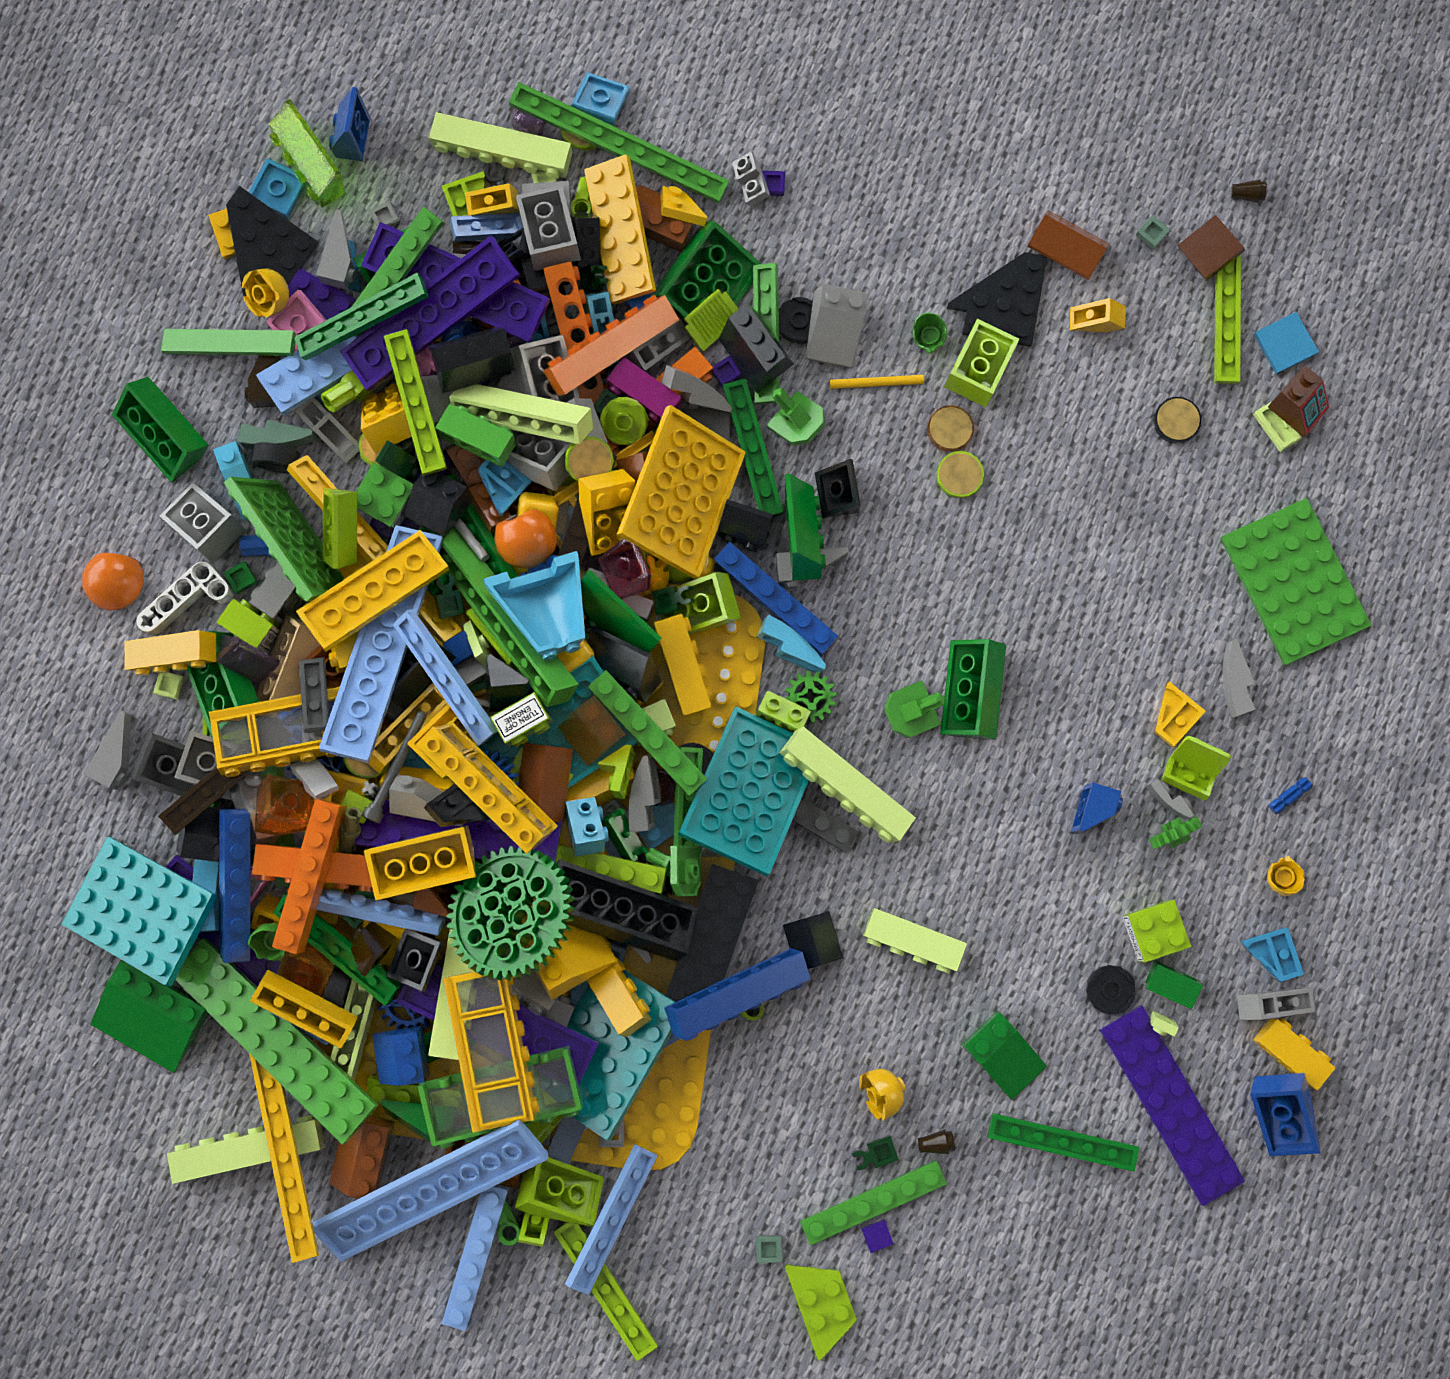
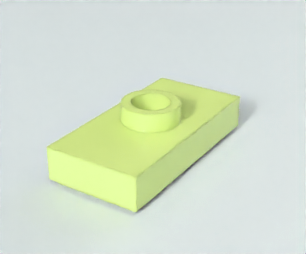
[1253,402,1302,452]
[463,621,491,669]

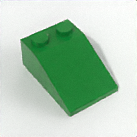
[960,1011,1047,1100]

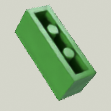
[435,404,517,468]

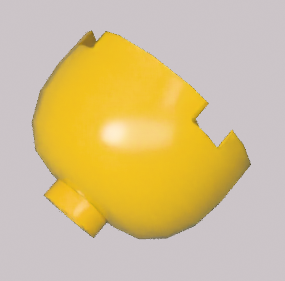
[242,268,289,318]
[859,1069,906,1121]

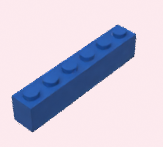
[714,542,838,657]
[219,808,250,963]
[664,948,810,1041]

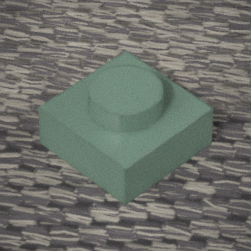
[1136,215,1170,250]
[756,1235,782,1263]

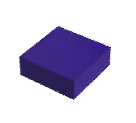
[762,171,785,196]
[712,356,742,389]
[861,1219,894,1253]

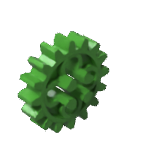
[1149,817,1202,849]

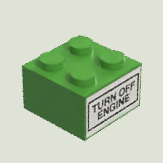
[356,462,413,529]

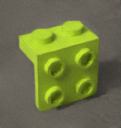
[1161,736,1231,801]

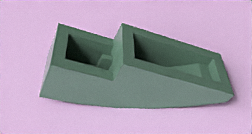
[237,420,318,449]

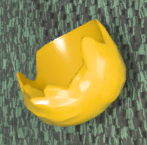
[1267,856,1305,897]

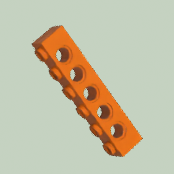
[543,261,608,405]

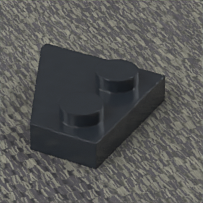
[424,784,491,827]

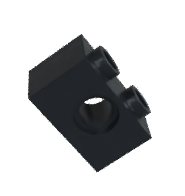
[570,213,600,267]

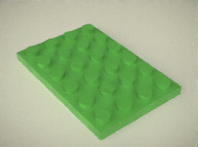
[224,476,344,602]
[1220,498,1372,666]

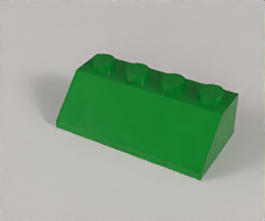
[112,377,208,483]
[785,474,826,581]
[187,630,260,737]
[940,639,1006,740]

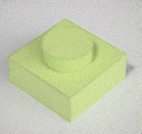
[1150,1011,1179,1037]

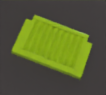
[684,289,739,352]

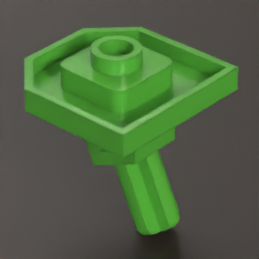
[767,388,825,446]
[884,680,945,738]
[646,846,701,896]

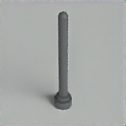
[361,711,426,824]

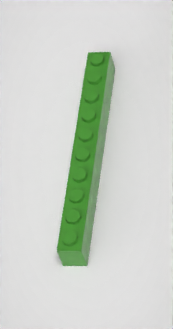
[418,526,579,707]

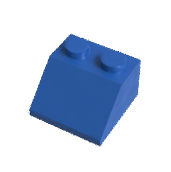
[1071,782,1123,834]
[372,1026,430,1086]

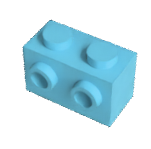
[565,797,609,857]

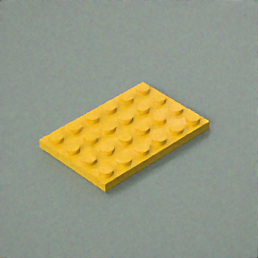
[617,405,746,579]

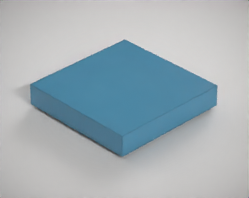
[571,72,630,125]
[249,158,309,219]
[1253,312,1319,375]

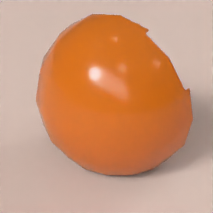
[494,509,557,569]
[82,553,144,611]

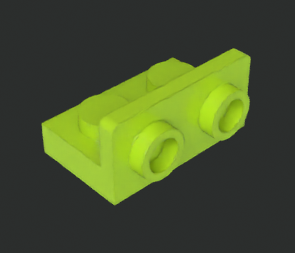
[756,691,810,733]

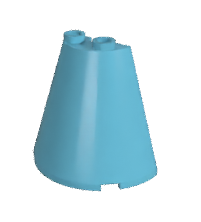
[483,551,585,660]

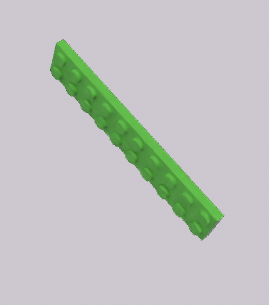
[175,938,378,1145]

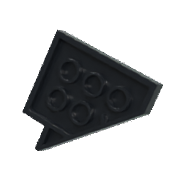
[226,186,319,296]
[947,252,1047,347]

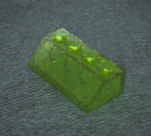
[269,99,345,208]

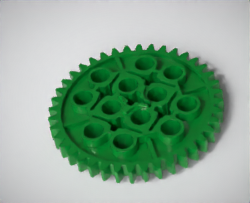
[447,846,575,981]

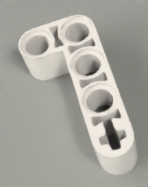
[136,562,234,635]

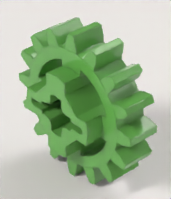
[785,671,837,724]

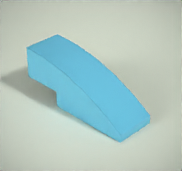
[756,615,826,673]

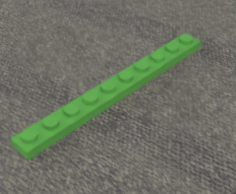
[509,82,729,204]

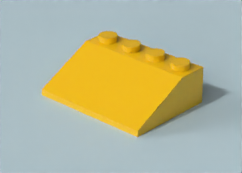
[515,889,618,1000]

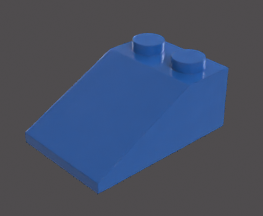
[329,87,370,161]
[1250,1073,1320,1156]

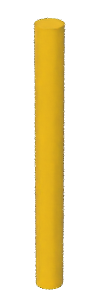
[830,375,924,389]

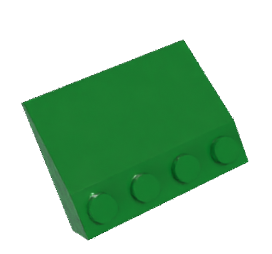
[651,220,761,324]
[581,570,662,653]
[90,960,209,1073]

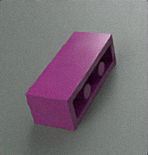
[606,357,682,425]

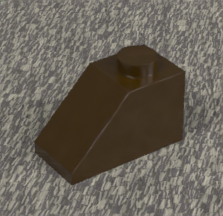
[351,921,397,977]

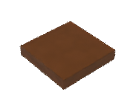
[1177,215,1245,281]

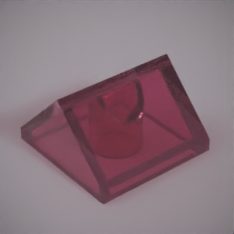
[598,539,651,599]

